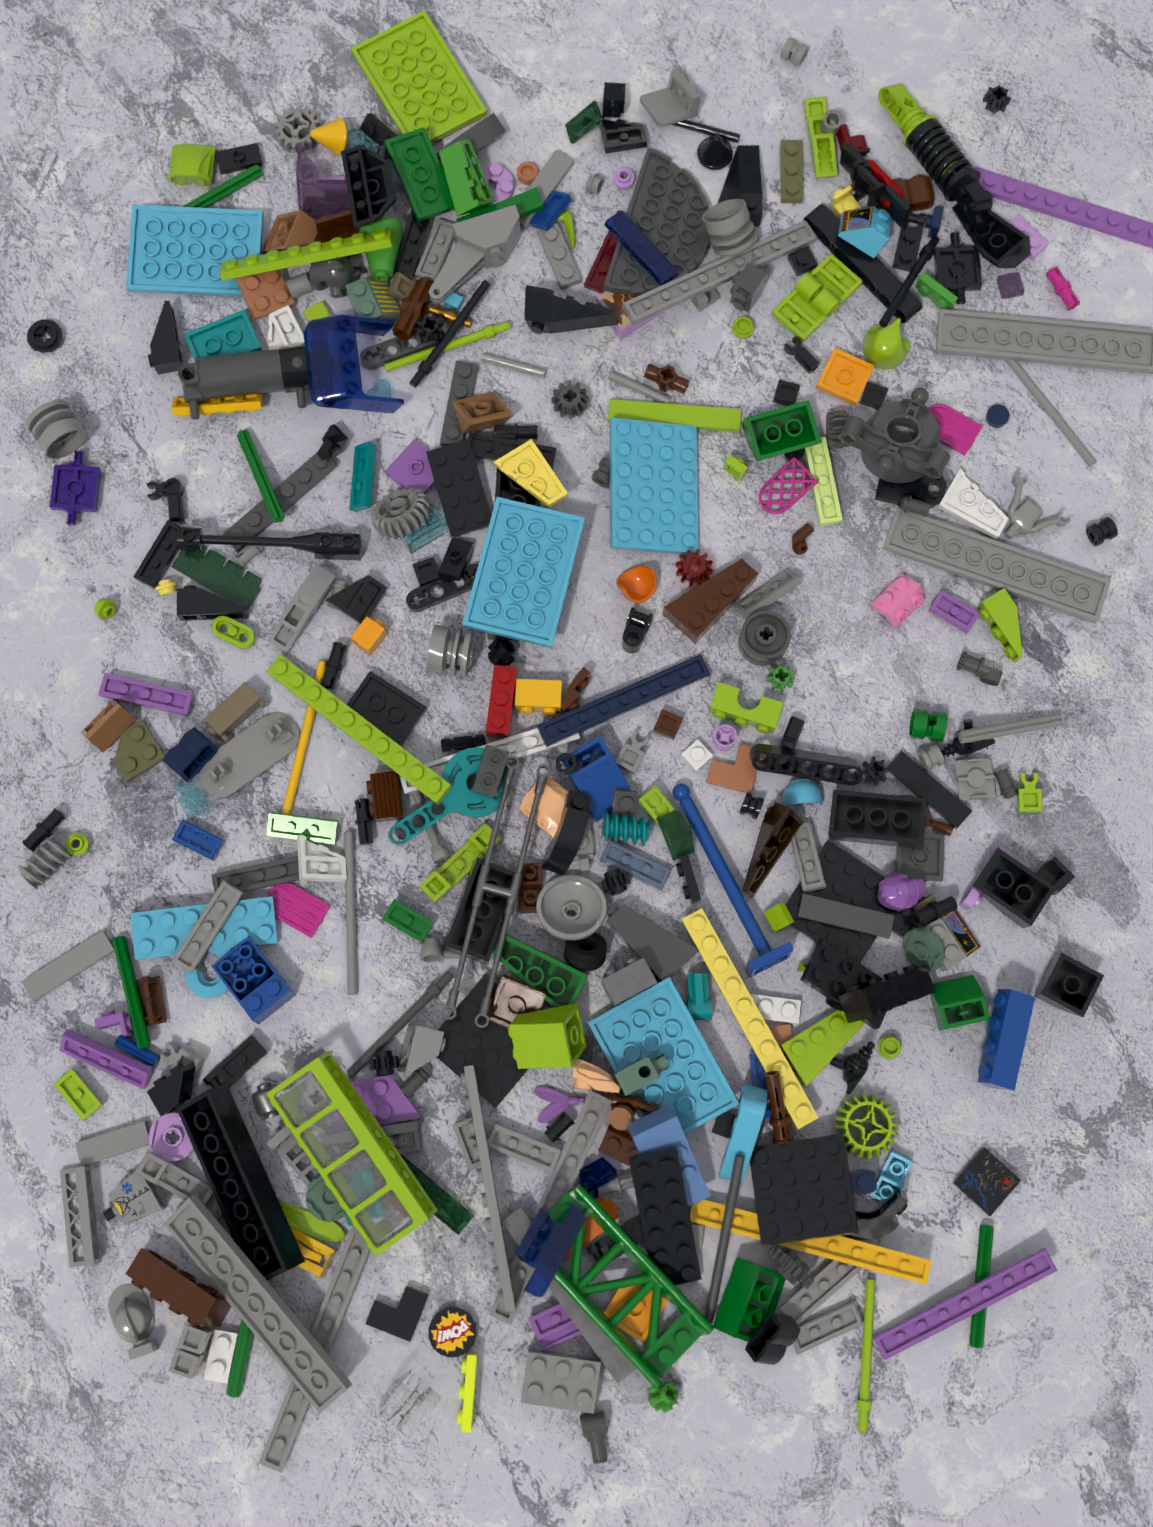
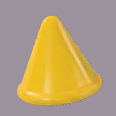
[310,118,348,156]

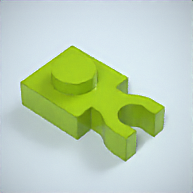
[1017,773,1043,813]

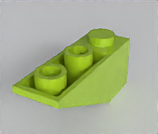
[977,588,1023,663]

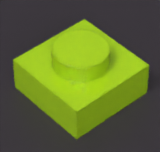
[723,455,748,481]

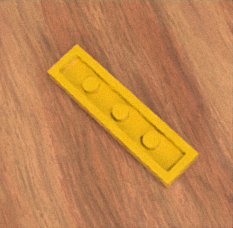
[171,394,263,417]

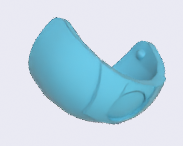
[782,778,823,807]

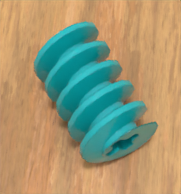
[601,812,651,846]

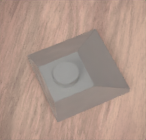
[397,1025,446,1074]

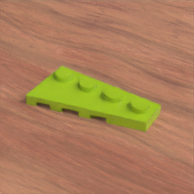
[779,1010,865,1087]

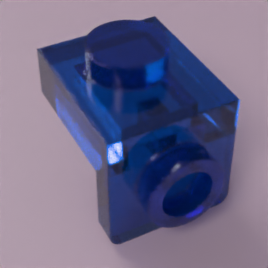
[579,1157,617,1199]

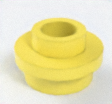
[155,579,178,596]

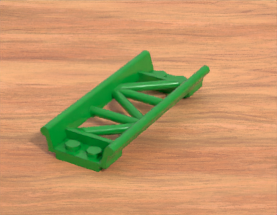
[520,1184,714,1389]

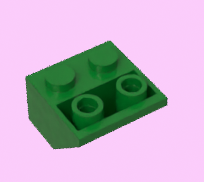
[930,975,990,1031]

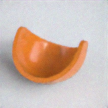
[616,566,657,603]

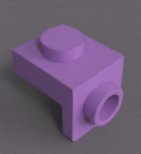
[94,1010,133,1037]

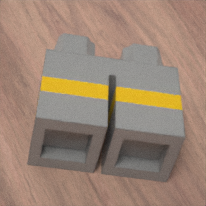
[168,1324,213,1379]

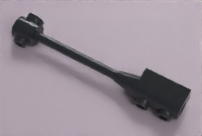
[177,527,361,561]

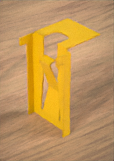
[290,1227,337,1280]

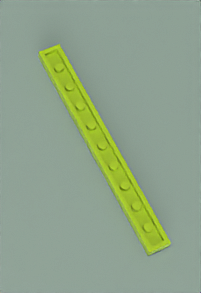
[266,654,452,805]

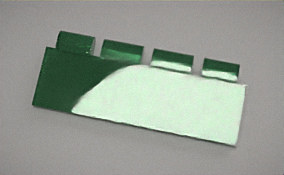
[171,545,262,612]

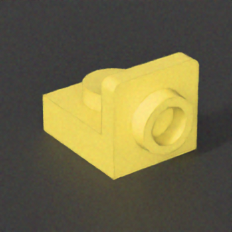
[830,185,862,218]

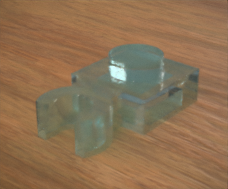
[174,780,210,819]

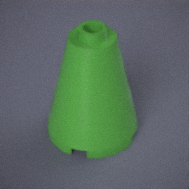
[359,216,403,282]

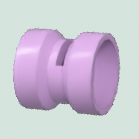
[713,725,737,751]

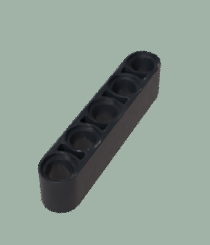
[750,744,863,785]

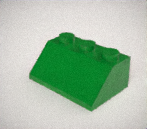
[741,400,821,462]
[713,1257,786,1342]

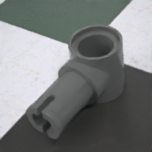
[580,1410,608,1464]

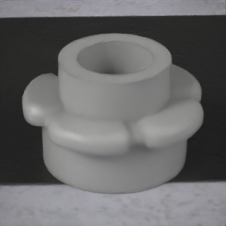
[586,173,604,195]

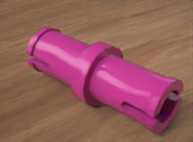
[1046,267,1080,311]

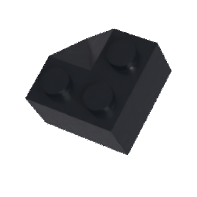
[1034,953,1104,1017]

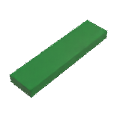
[456,187,544,223]

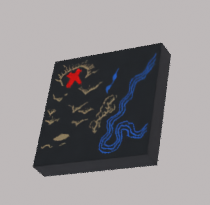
[953,1147,1021,1216]

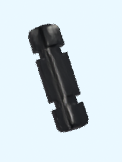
[441,734,486,752]

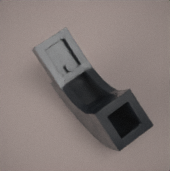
[542,790,591,875]
[842,1188,908,1240]

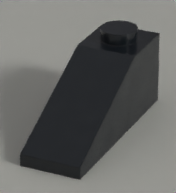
[148,300,183,375]
[177,585,249,621]

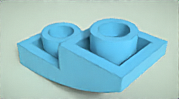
[870,1149,913,1203]

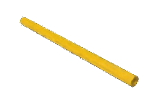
[281,661,326,814]

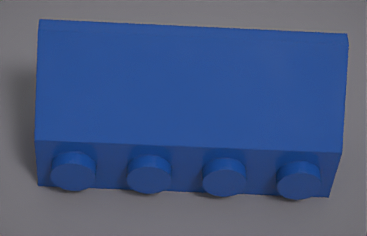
[977,989,1035,1091]

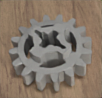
[274,105,321,153]

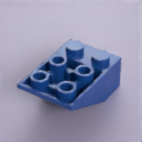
[560,736,631,822]
[212,937,296,1025]

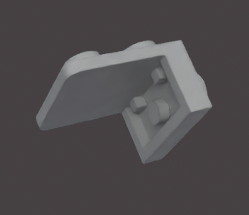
[640,68,700,127]

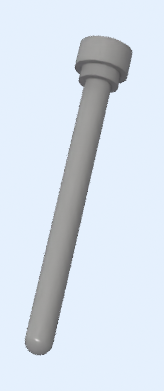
[411,791,451,864]

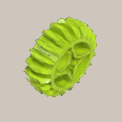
[834,1093,899,1159]

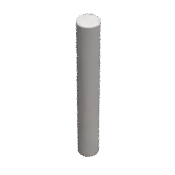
[481,352,547,378]
[608,371,671,403]

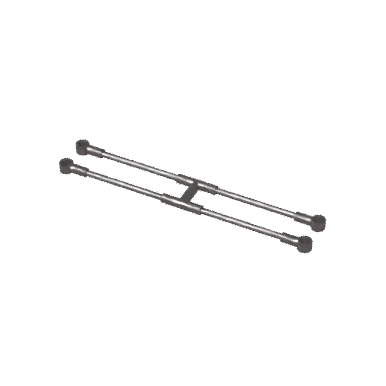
[442,756,551,1028]

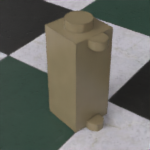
[204,682,267,742]

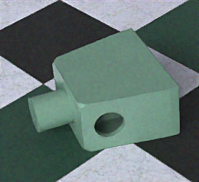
[614,1054,670,1096]

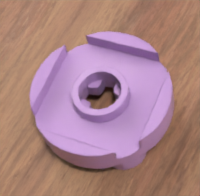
[482,163,514,206]
[149,1113,194,1162]

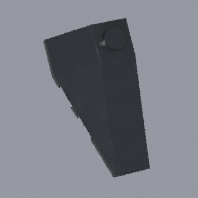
[952,203,1031,268]

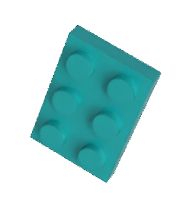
[184,309,262,360]

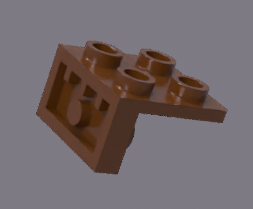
[315,209,365,258]

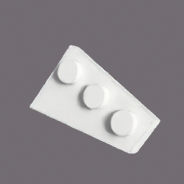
[938,469,1009,540]

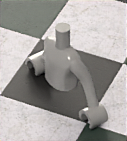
[1004,472,1071,539]

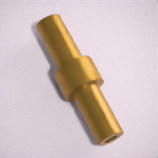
[428,305,472,328]

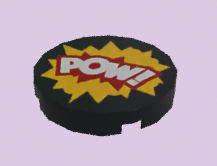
[428,1307,477,1358]

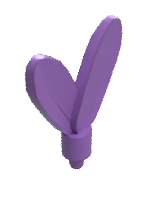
[534,1086,585,1123]

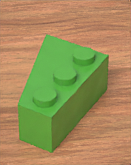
[439,139,496,216]

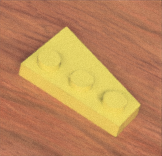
[493,439,568,508]

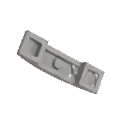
[135,1151,222,1220]

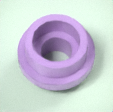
[613,167,635,189]

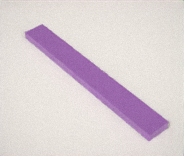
[873,1248,1058,1360]

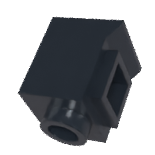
[602,82,626,118]

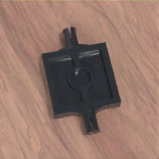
[934,232,982,305]

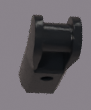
[779,716,805,759]

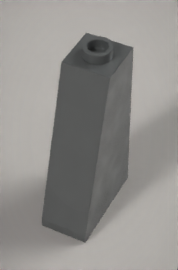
[606,905,699,981]

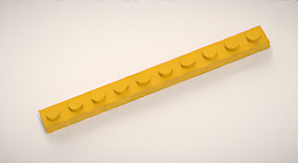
[690,1200,932,1285]

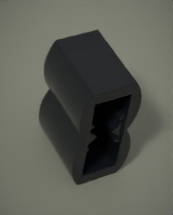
[745,1313,801,1365]

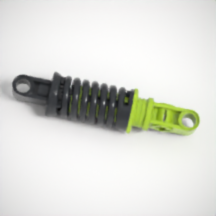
[878,83,992,217]

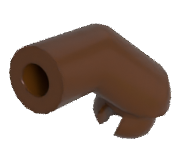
[792,523,814,555]

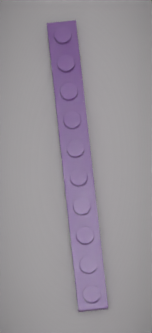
[974,166,1153,249]

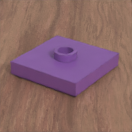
[385,439,435,495]

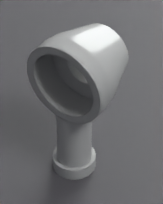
[420,938,461,962]

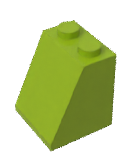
[508,1003,587,1069]

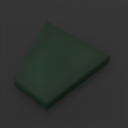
[565,101,603,144]
[656,809,694,861]

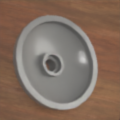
[536,875,607,940]

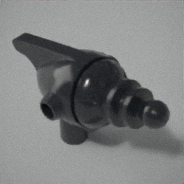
[940,719,995,757]
[830,1042,875,1095]

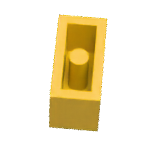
[515,679,562,715]

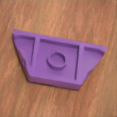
[329,1075,421,1134]

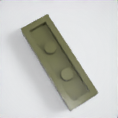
[780,140,803,204]

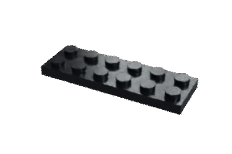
[628,1146,702,1285]

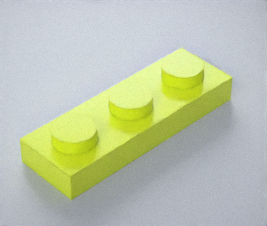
[457,1352,478,1433]

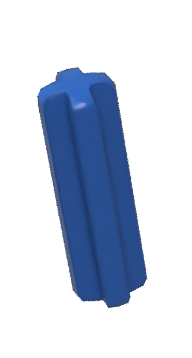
[115,1035,159,1066]

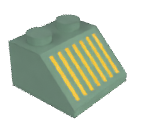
[345,277,400,334]

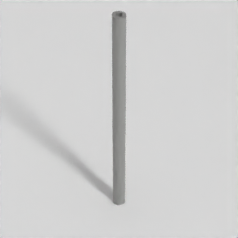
[1005,360,1097,467]
[344,832,357,995]

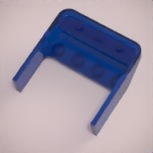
[303,315,404,414]

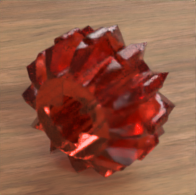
[675,549,713,587]

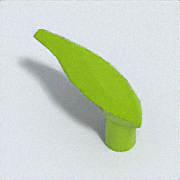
[555,209,575,249]

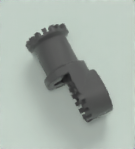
[956,651,1002,686]

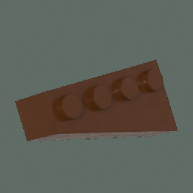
[662,559,758,644]
[126,1248,231,1328]

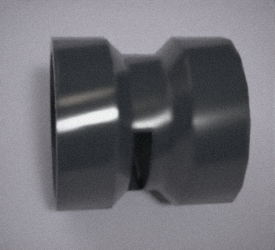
[1086,517,1118,546]

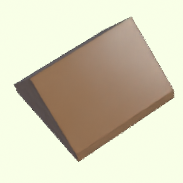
[453,392,512,434]
[81,700,135,753]

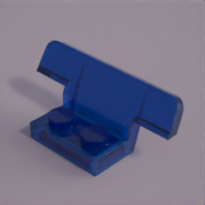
[516,1204,586,1297]

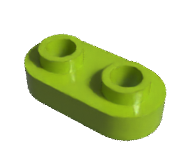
[211,616,256,650]

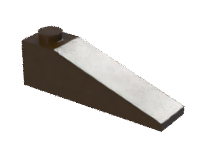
[742,802,804,898]

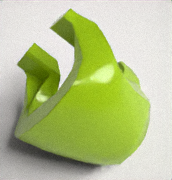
[862,318,910,370]

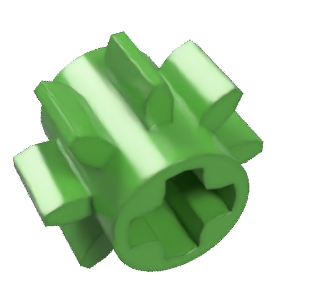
[766,663,795,693]
[648,1380,678,1413]

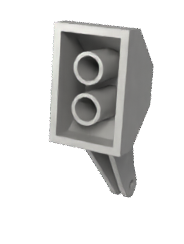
[429,205,521,304]

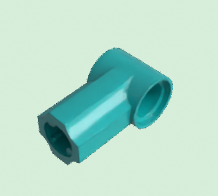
[687,973,712,1020]

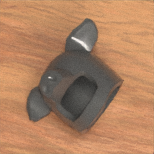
[310,256,366,298]

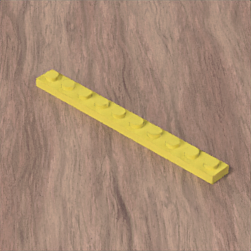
[681,908,819,1129]

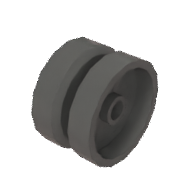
[738,610,791,667]

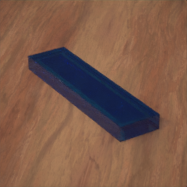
[604,210,679,286]

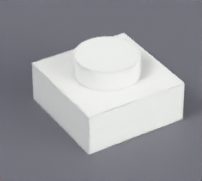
[681,739,713,772]

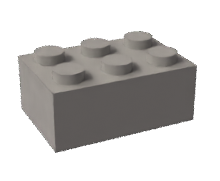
[521,1348,601,1414]

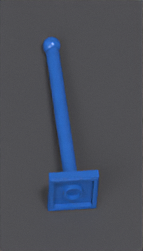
[672,783,794,977]

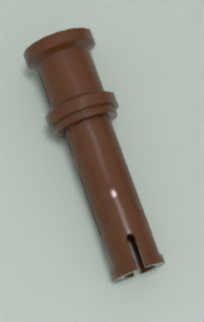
[764,1071,794,1145]

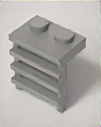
[267,1110,344,1186]

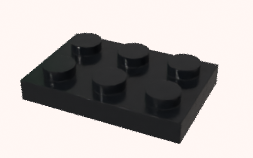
[347,671,427,746]

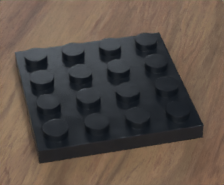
[785,840,892,963]
[437,974,528,1108]
[750,1134,859,1246]

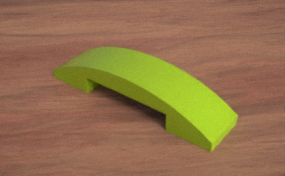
[419,823,501,903]

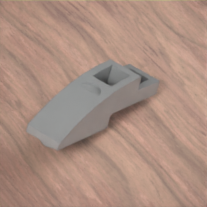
[268,565,337,653]

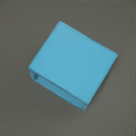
[444,292,464,312]

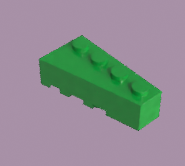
[493,934,589,1007]

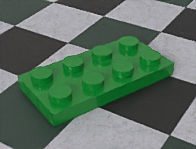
[384,127,455,222]

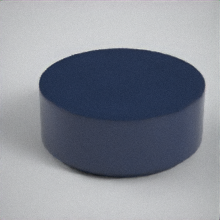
[986,404,1009,428]

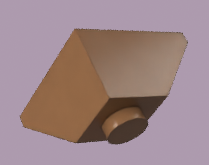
[261,210,318,254]

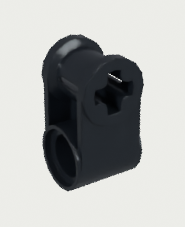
[621,607,653,654]

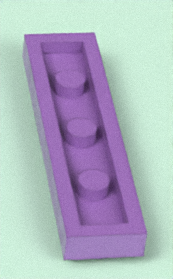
[98,673,194,716]
[59,1029,152,1090]

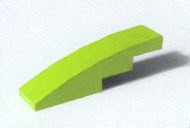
[803,97,838,179]

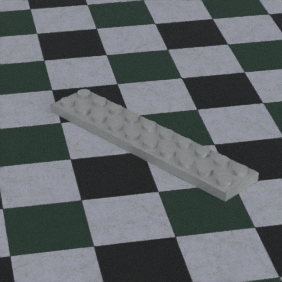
[936,309,1153,374]
[882,507,1111,624]
[164,1194,352,1414]

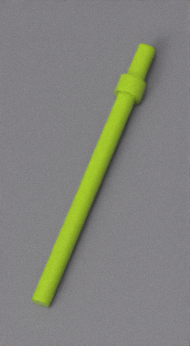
[384,321,510,372]
[856,1279,876,1432]

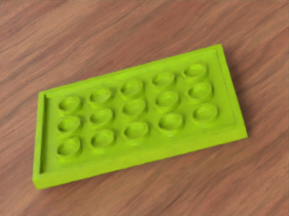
[351,10,487,144]

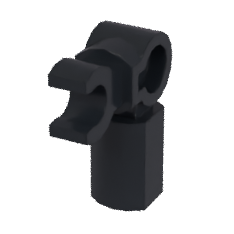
[147,478,185,522]

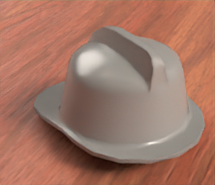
[108,1284,154,1343]

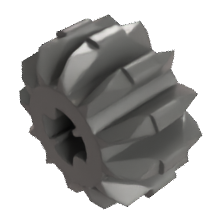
[551,380,589,420]
[825,410,849,449]

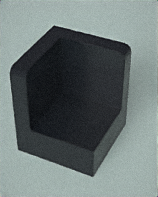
[1036,857,1075,895]

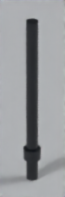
[879,236,939,327]
[409,280,491,388]

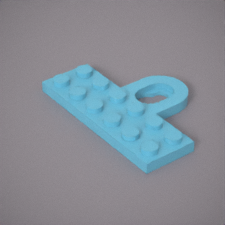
[130,896,278,998]

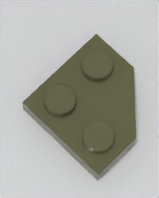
[114,719,165,783]

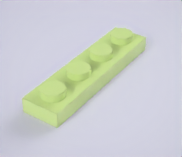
[805,437,843,526]

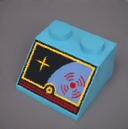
[838,206,892,258]

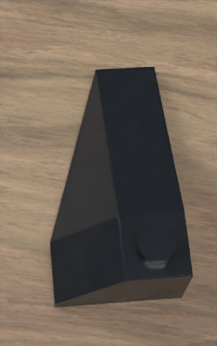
[717,145,763,226]
[525,285,619,334]

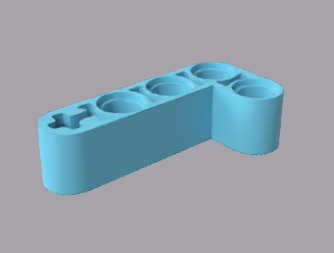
[718,1083,767,1184]

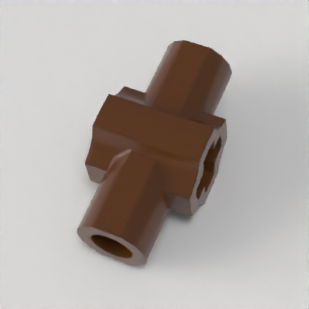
[644,363,690,394]

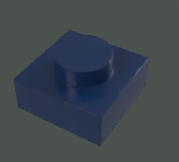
[925,207,943,238]

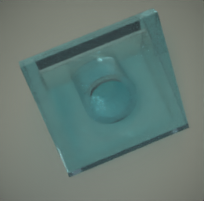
[399,503,449,554]

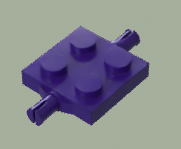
[50,451,101,526]

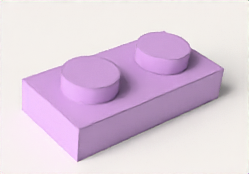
[1009,214,1049,260]

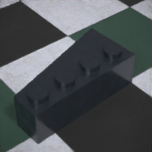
[838,964,936,1023]

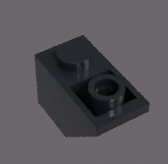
[147,1063,196,1116]

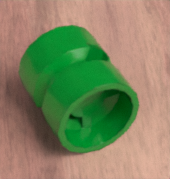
[909,709,947,742]

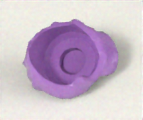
[877,872,926,911]

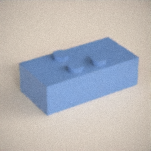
[626,1104,711,1207]

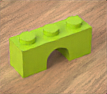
[708,682,784,734]

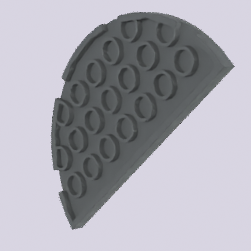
[603,147,710,295]

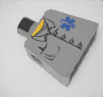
[103,1172,167,1224]

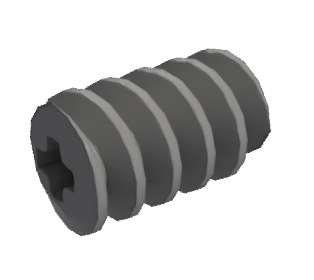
[18,839,72,889]

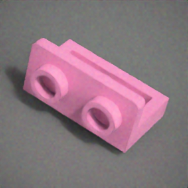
[871,574,925,628]

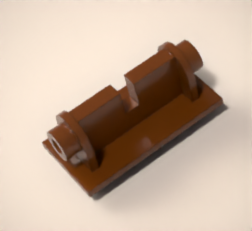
[136,976,167,1026]

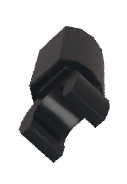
[784,336,820,374]

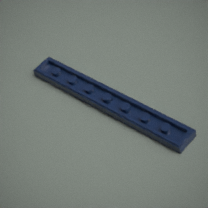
[537,654,710,748]

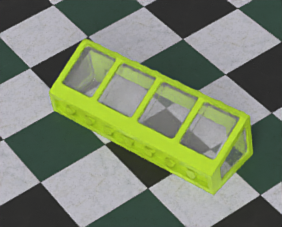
[266,1050,438,1256]

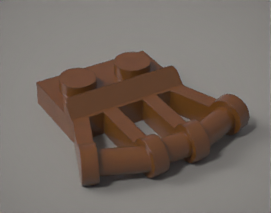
[598,1093,659,1166]

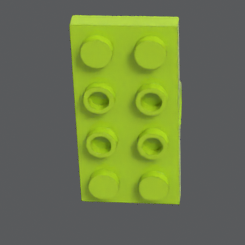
[771,253,863,343]

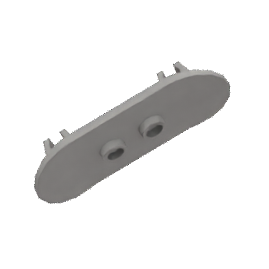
[199,714,300,797]

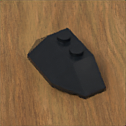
[341,145,396,229]

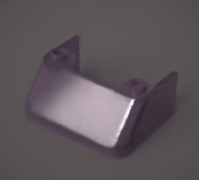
[296,143,388,220]

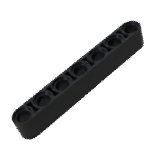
[803,204,922,323]

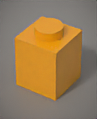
[350,616,387,656]

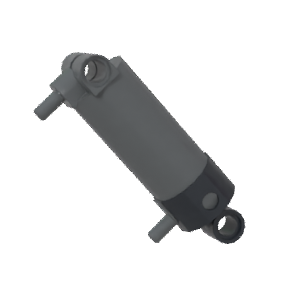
[178,345,336,420]

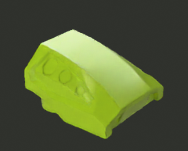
[167,144,217,187]

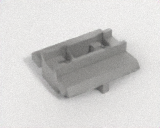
[955,758,996,801]

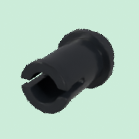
[544,1112,574,1143]

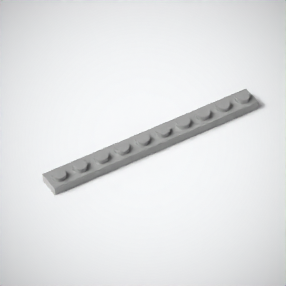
[622,220,817,325]
[461,1065,516,1312]
[489,1090,611,1325]
[259,1226,370,1472]

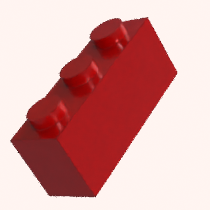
[485,665,518,739]

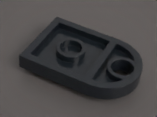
[874,475,946,509]

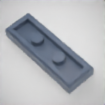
[599,840,672,891]

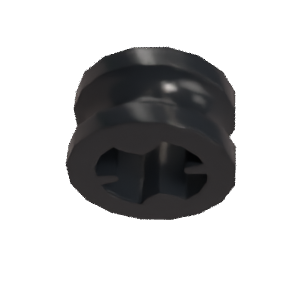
[556,753,577,775]

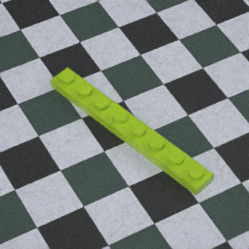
[219,229,394,281]

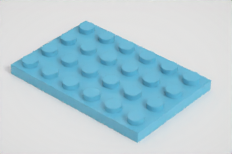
[126,204,264,297]
[609,418,698,556]
[463,497,585,648]
[588,977,740,1134]

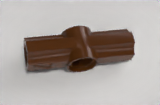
[392,277,433,342]

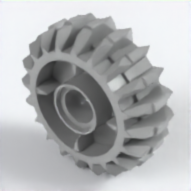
[371,487,431,540]

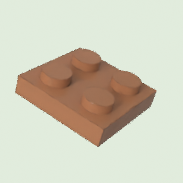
[235,270,295,321]

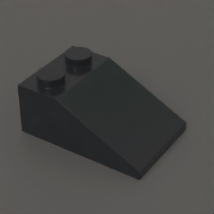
[972,847,1056,928]

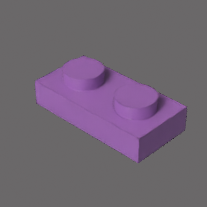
[928,590,980,634]

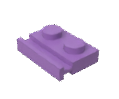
[529,1303,582,1351]

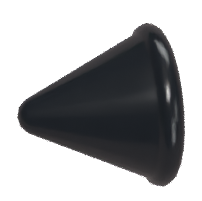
[697,135,733,170]

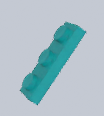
[349,442,376,512]

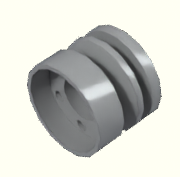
[702,199,757,256]
[26,400,88,459]
[427,624,475,678]

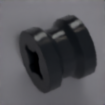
[739,792,764,820]

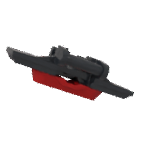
[840,142,910,231]

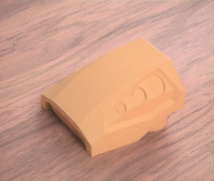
[519,775,568,838]
[572,1059,620,1093]

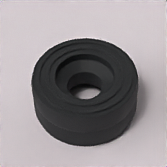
[564,932,607,971]

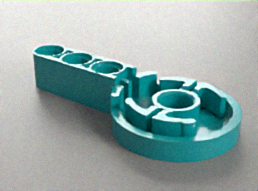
[388,747,511,846]

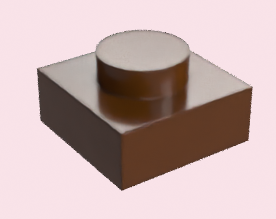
[653,709,683,740]

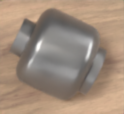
[251,1082,280,1119]

